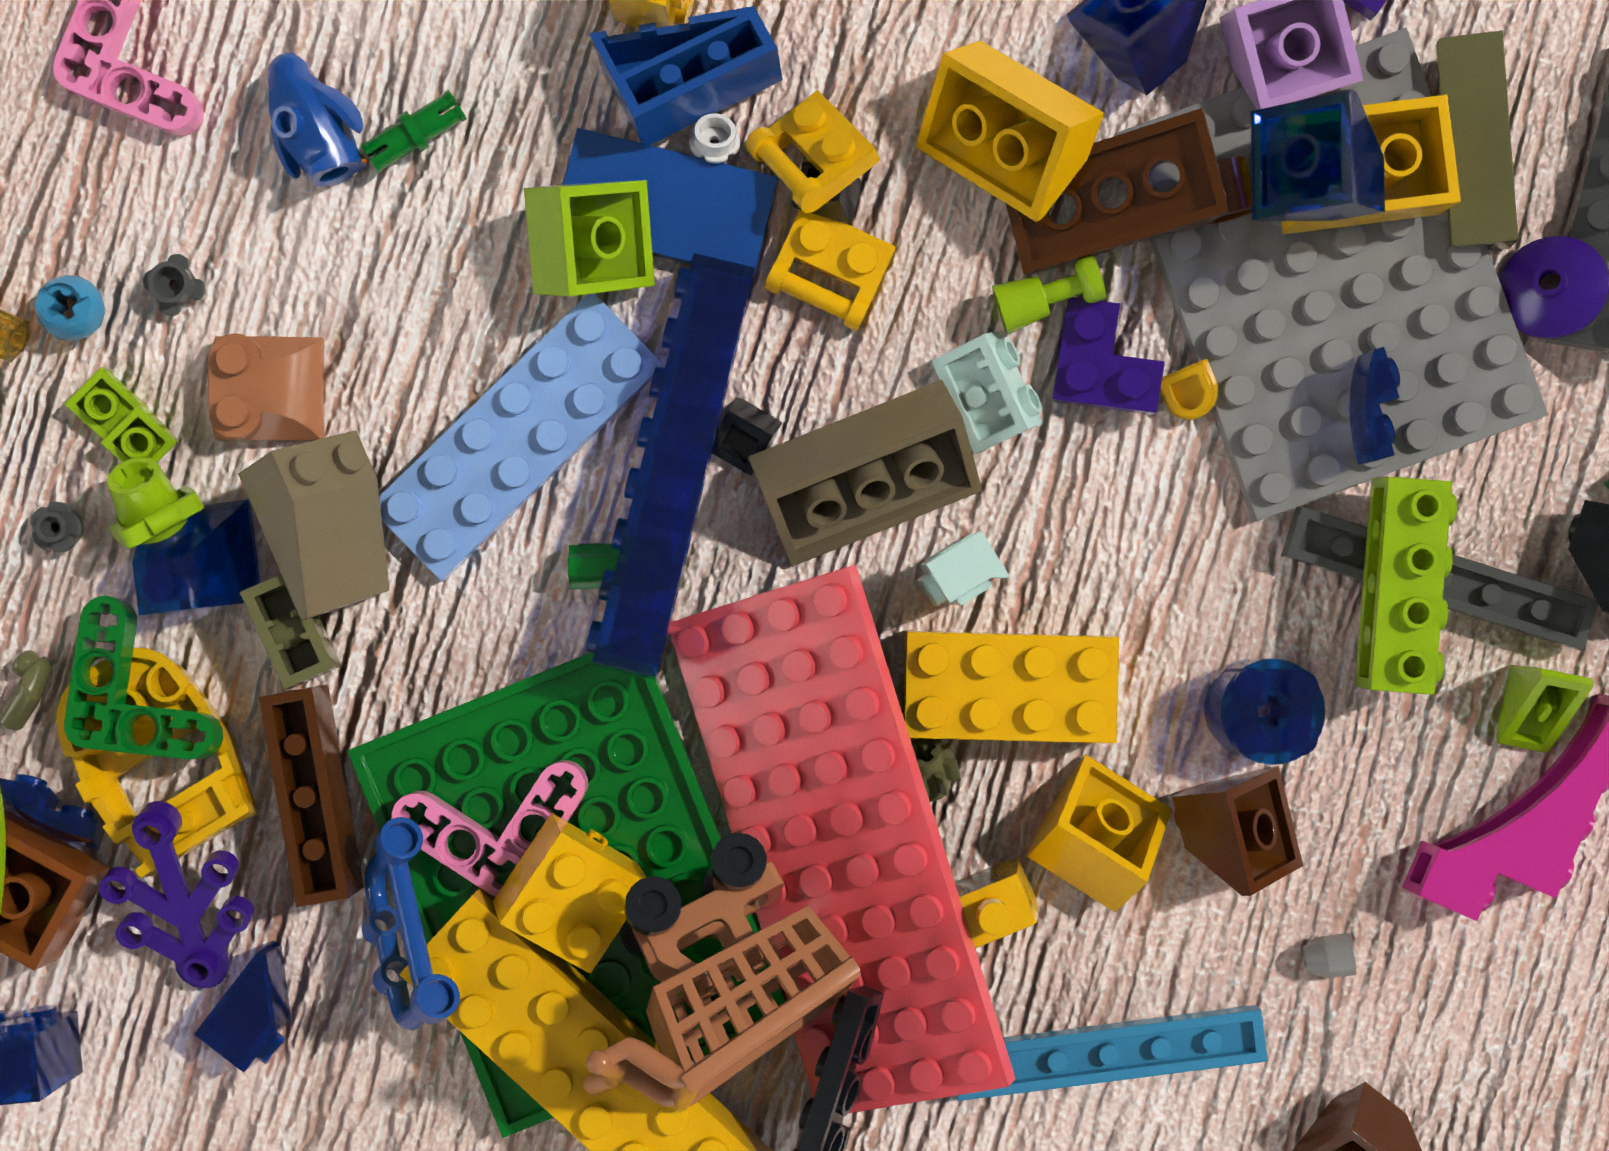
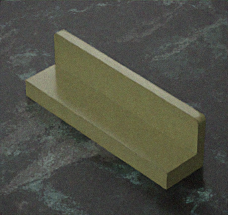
[1435,30,1519,251]

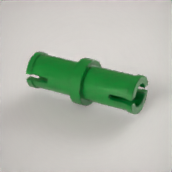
[360,90,467,173]

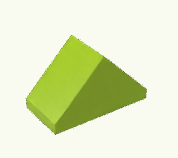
[1496,665,1594,753]

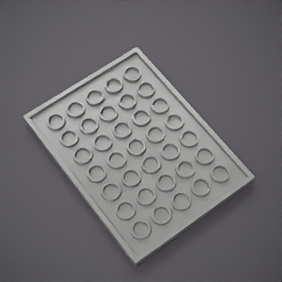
[1113,27,1548,522]

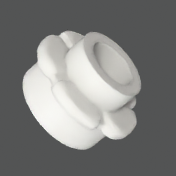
[689,113,740,164]

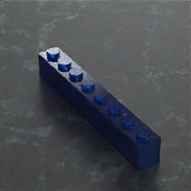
[585,253,755,681]

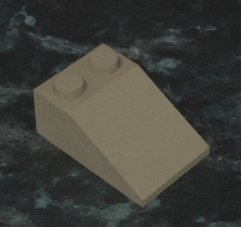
[238,430,390,621]

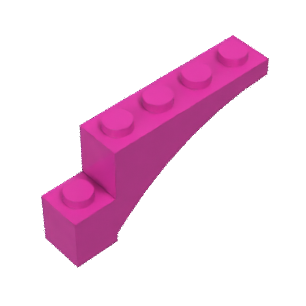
[1402,694,1609,921]

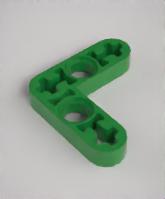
[64,596,223,760]

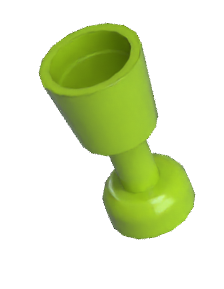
[992,255,1107,335]

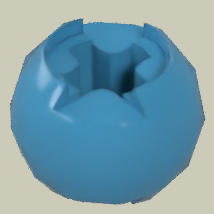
[34,275,106,341]

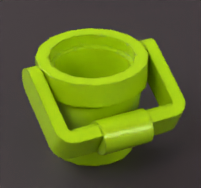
[107,457,204,549]

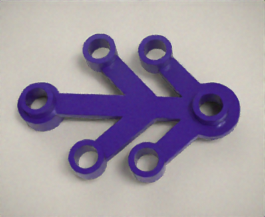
[99,801,254,988]

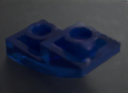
[1349,347,1400,465]
[0,774,105,850]

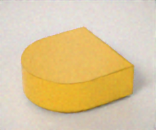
[1160,358,1219,420]

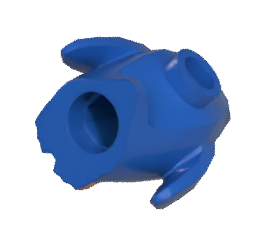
[267,52,367,187]

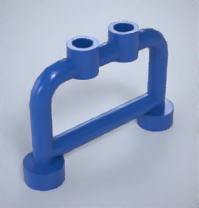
[362,817,460,1030]

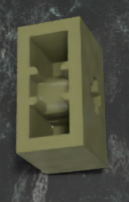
[240,574,341,690]

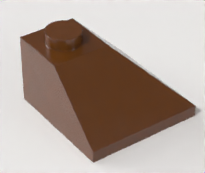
[1172,766,1303,896]
[1292,1082,1422,1151]

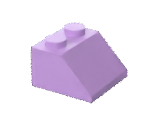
[1219,0,1364,113]

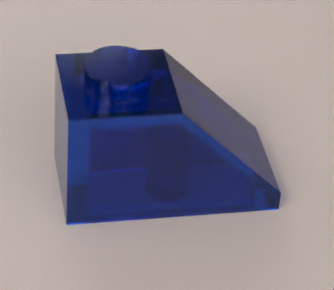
[194,940,291,1073]

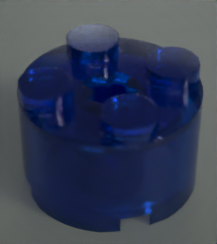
[1204,658,1325,765]

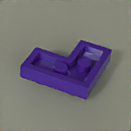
[1052,297,1165,416]

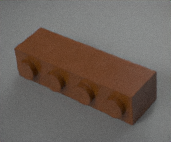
[259,684,364,907]

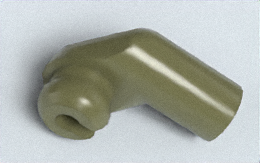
[0,650,52,730]

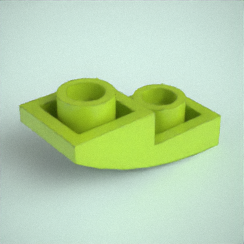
[64,366,179,463]

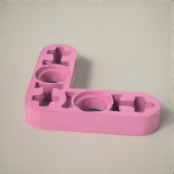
[53,0,204,136]
[391,760,588,896]

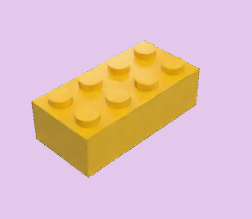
[902,630,1119,743]

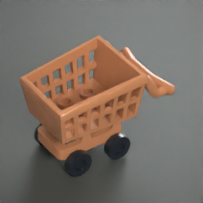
[583,832,861,1113]

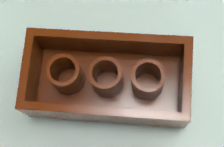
[0,809,110,971]

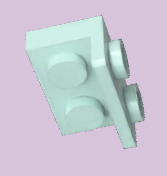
[931,331,1042,455]

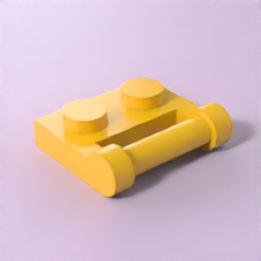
[745,90,881,213]
[764,210,896,331]

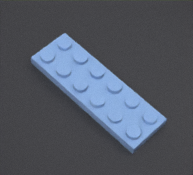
[379,293,665,581]

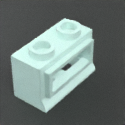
[917,530,1009,606]

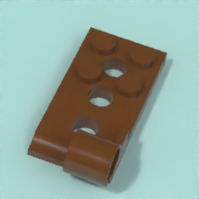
[1005,108,1259,276]

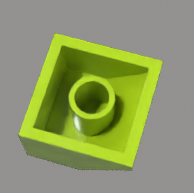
[524,180,655,297]

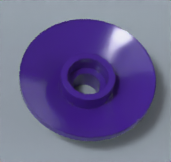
[1499,236,1609,339]

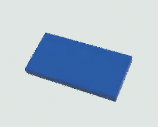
[563,127,778,280]

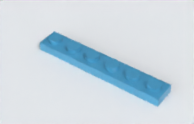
[956,1005,1268,1101]

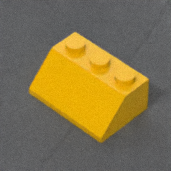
[915,40,1104,222]

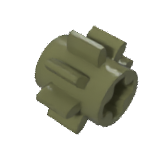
[911,738,961,802]

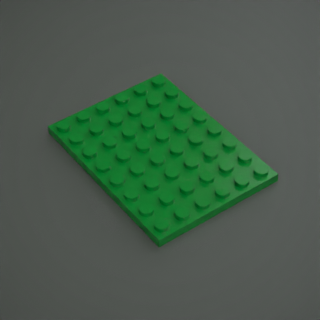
[347,633,786,1138]

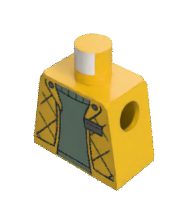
[955,856,1039,949]

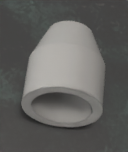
[1302,933,1356,978]

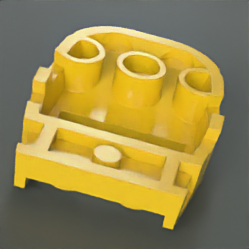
[56,648,258,878]

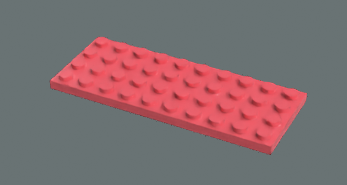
[666,564,1016,1113]

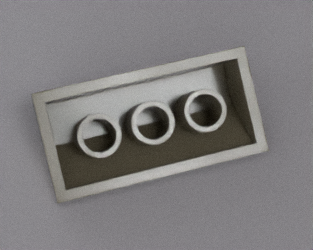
[748,380,983,567]

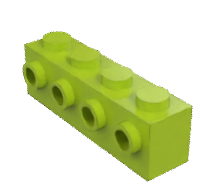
[1354,476,1457,695]

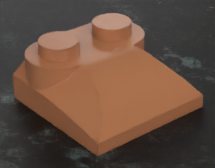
[208,333,325,442]

